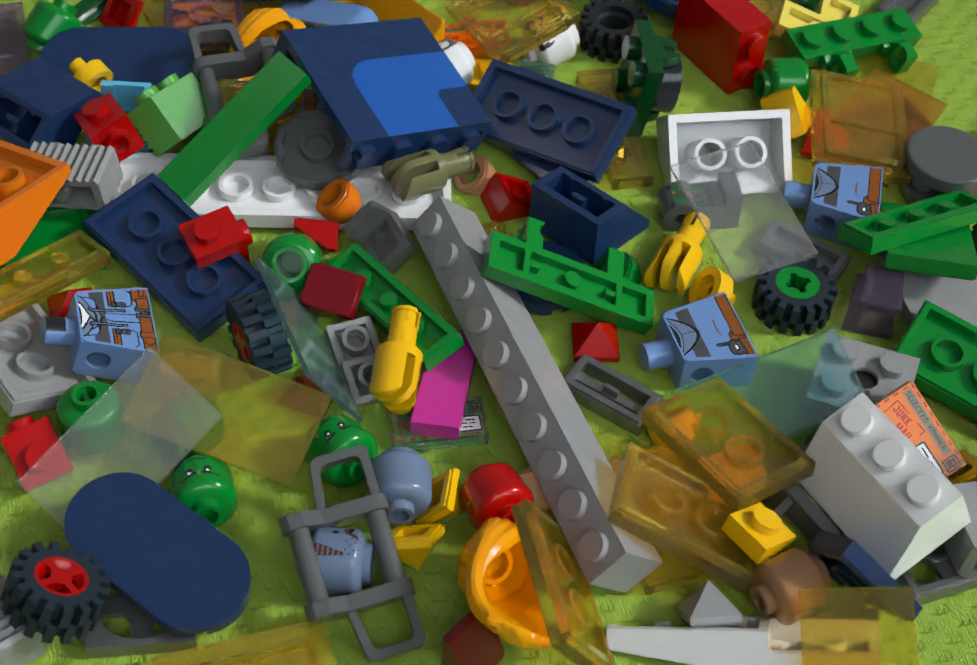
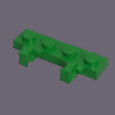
[779,8,923,86]
[480,216,655,336]

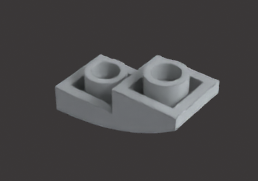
[324,315,380,408]

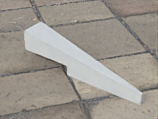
[607,609,881,665]

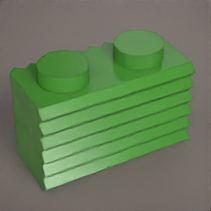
[127,72,208,156]

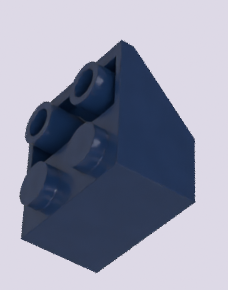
[0,57,102,150]
[529,166,650,266]

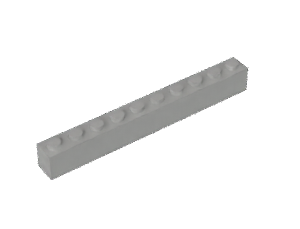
[411,196,663,593]

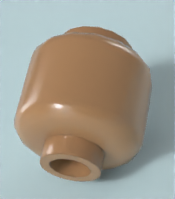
[749,548,832,626]

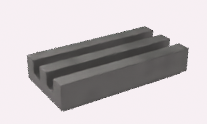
[563,353,664,437]

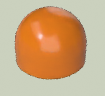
[316,178,362,224]

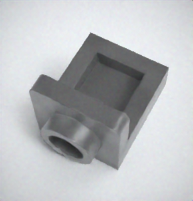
[342,201,420,274]

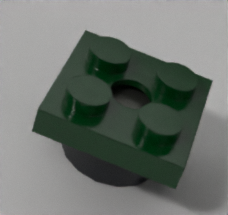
[611,20,682,137]

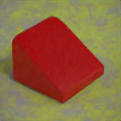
[480,173,531,222]

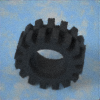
[578,0,649,64]

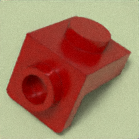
[73,93,145,163]
[178,205,253,269]
[0,415,74,494]

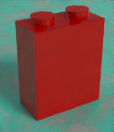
[672,0,772,95]

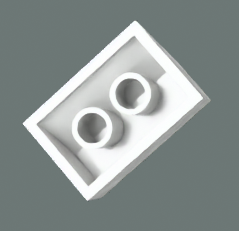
[656,109,793,195]
[793,392,971,580]

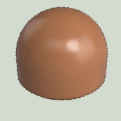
[453,155,496,196]

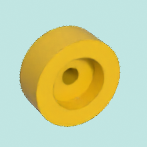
[69,58,113,93]
[689,267,736,306]

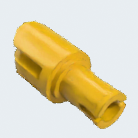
[643,212,711,295]
[369,305,423,415]

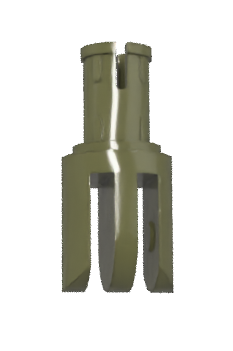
[381,146,475,201]

